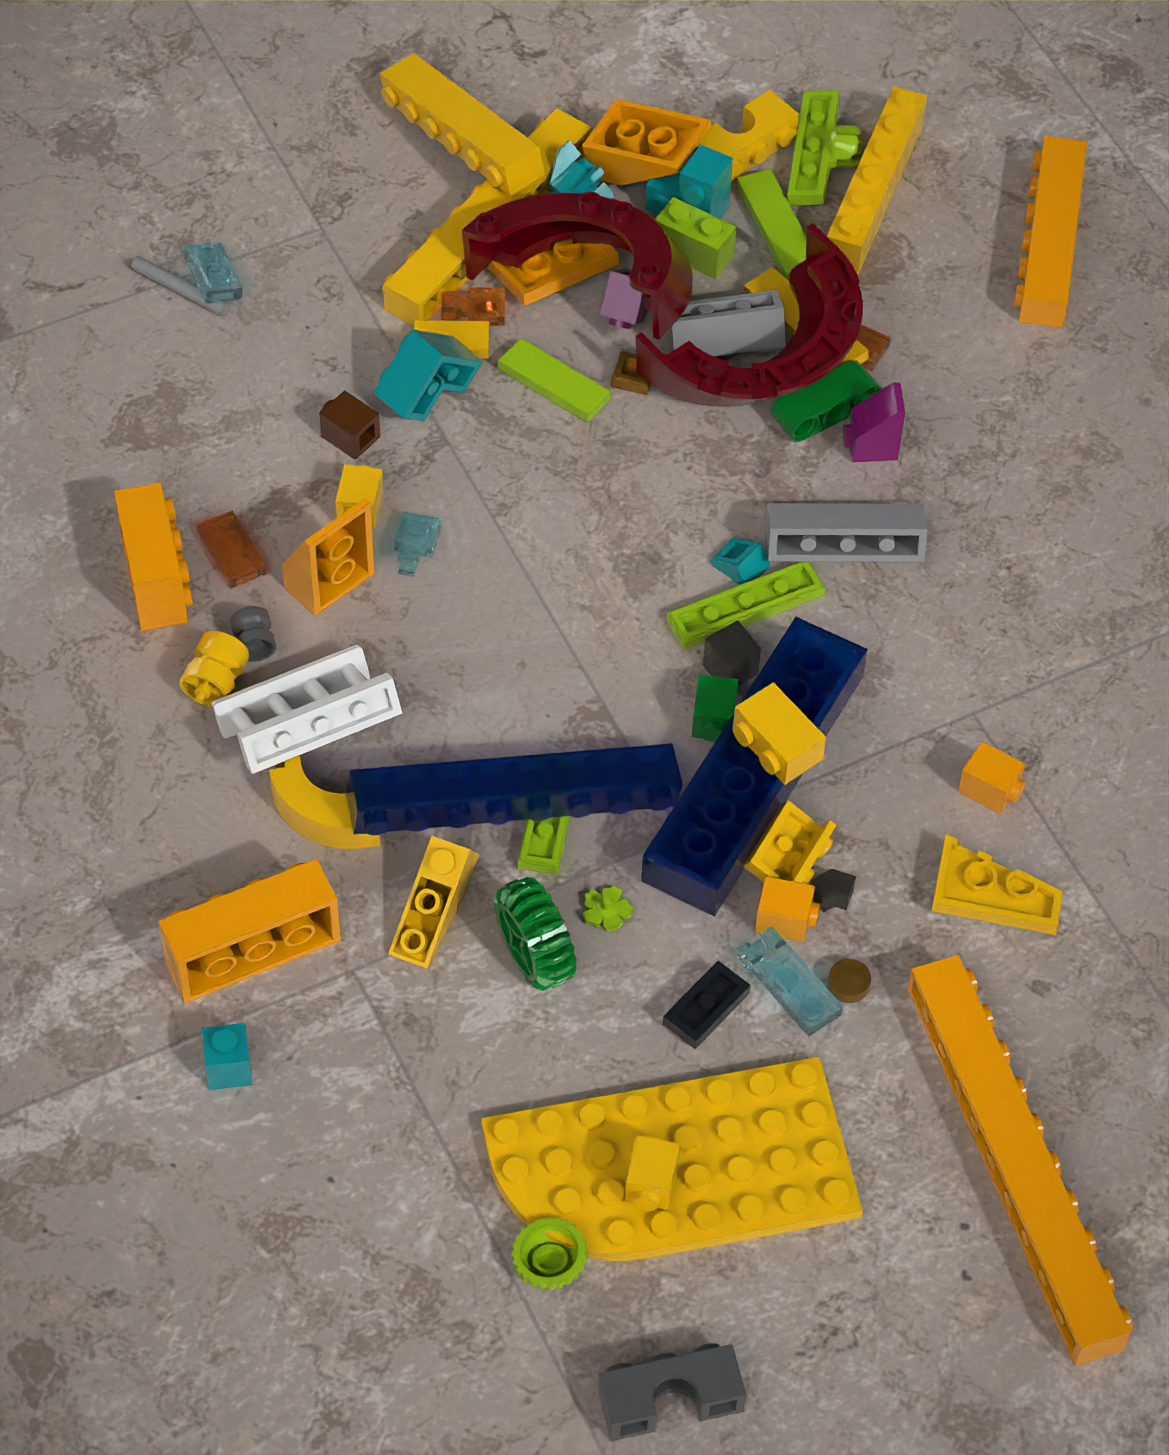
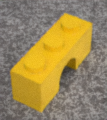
[688,89,799,181]

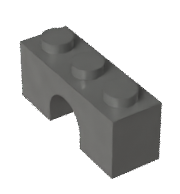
[598,1343,747,1441]

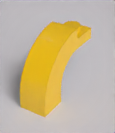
[269,755,381,849]

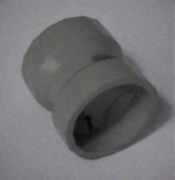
[230,606,276,662]

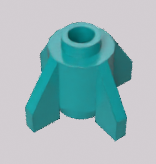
[548,140,615,198]

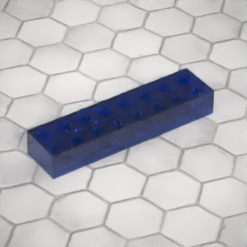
[641,617,868,917]

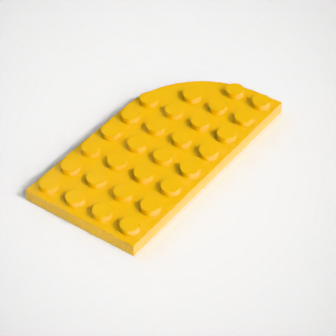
[481,1057,863,1261]

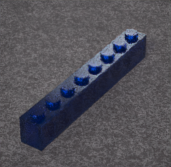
[346,743,683,835]

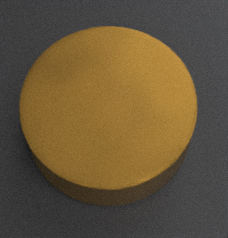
[828,959,871,1003]

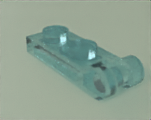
[735,927,843,1037]

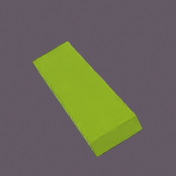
[736,169,807,280]
[667,562,825,650]

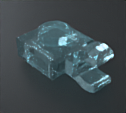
[394,512,441,577]

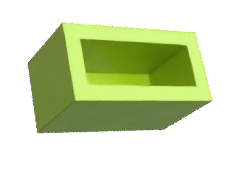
[655,197,737,279]

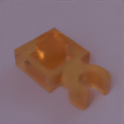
[441,287,505,326]

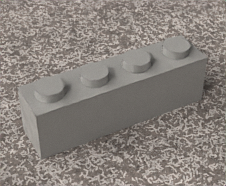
[766,503,928,562]

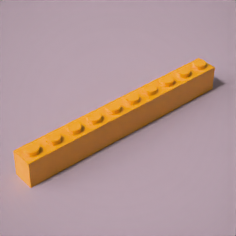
[907,955,1133,1366]

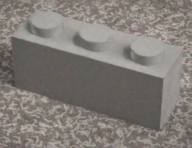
[668,290,786,357]

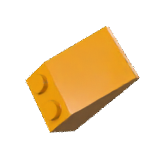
[582,98,712,185]
[282,498,375,616]

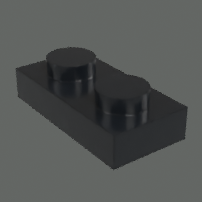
[663,961,751,1049]

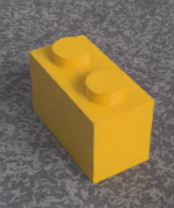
[732,682,826,785]

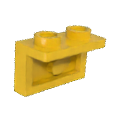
[743,800,837,884]

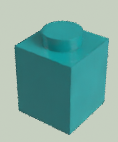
[202,1023,252,1090]

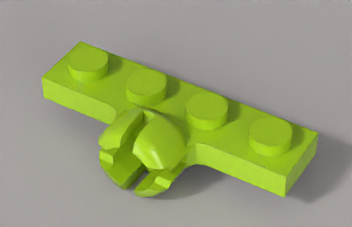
[787,90,863,205]

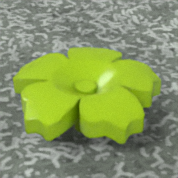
[582,885,634,932]

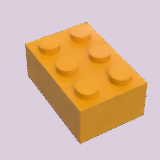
[114,482,193,631]

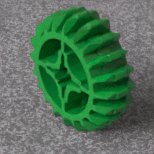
[494,877,577,991]

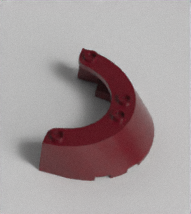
[462,192,693,340]
[635,223,863,407]

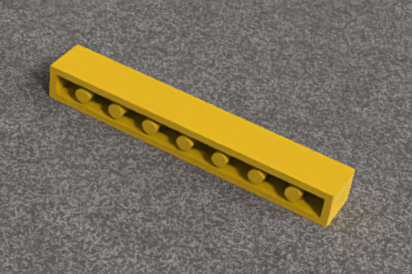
[382,108,592,326]

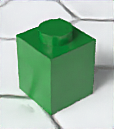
[692,675,739,742]

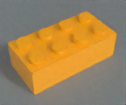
[158,858,341,1004]

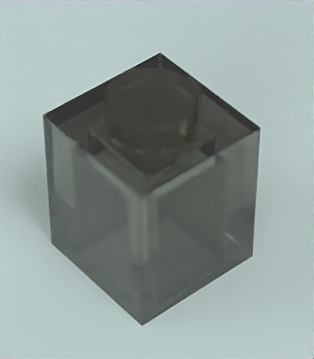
[703,620,761,686]

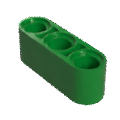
[770,360,882,442]

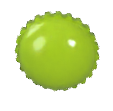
[511,1217,588,1290]

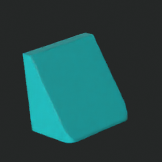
[710,537,770,584]

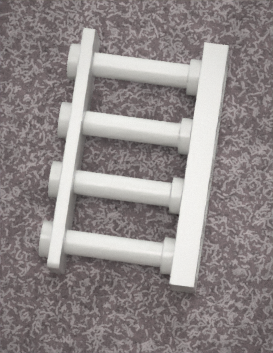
[212,645,402,774]

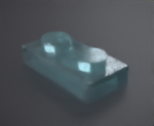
[184,242,243,304]

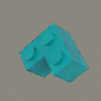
[645,144,733,219]
[373,329,483,421]

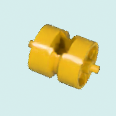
[179,631,250,707]

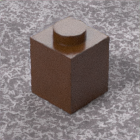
[319,390,380,460]

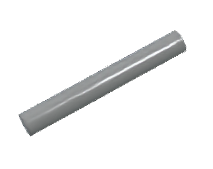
[131,256,230,317]

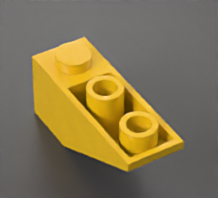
[388,835,480,969]

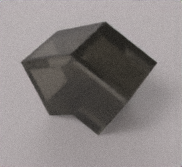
[810,868,856,913]

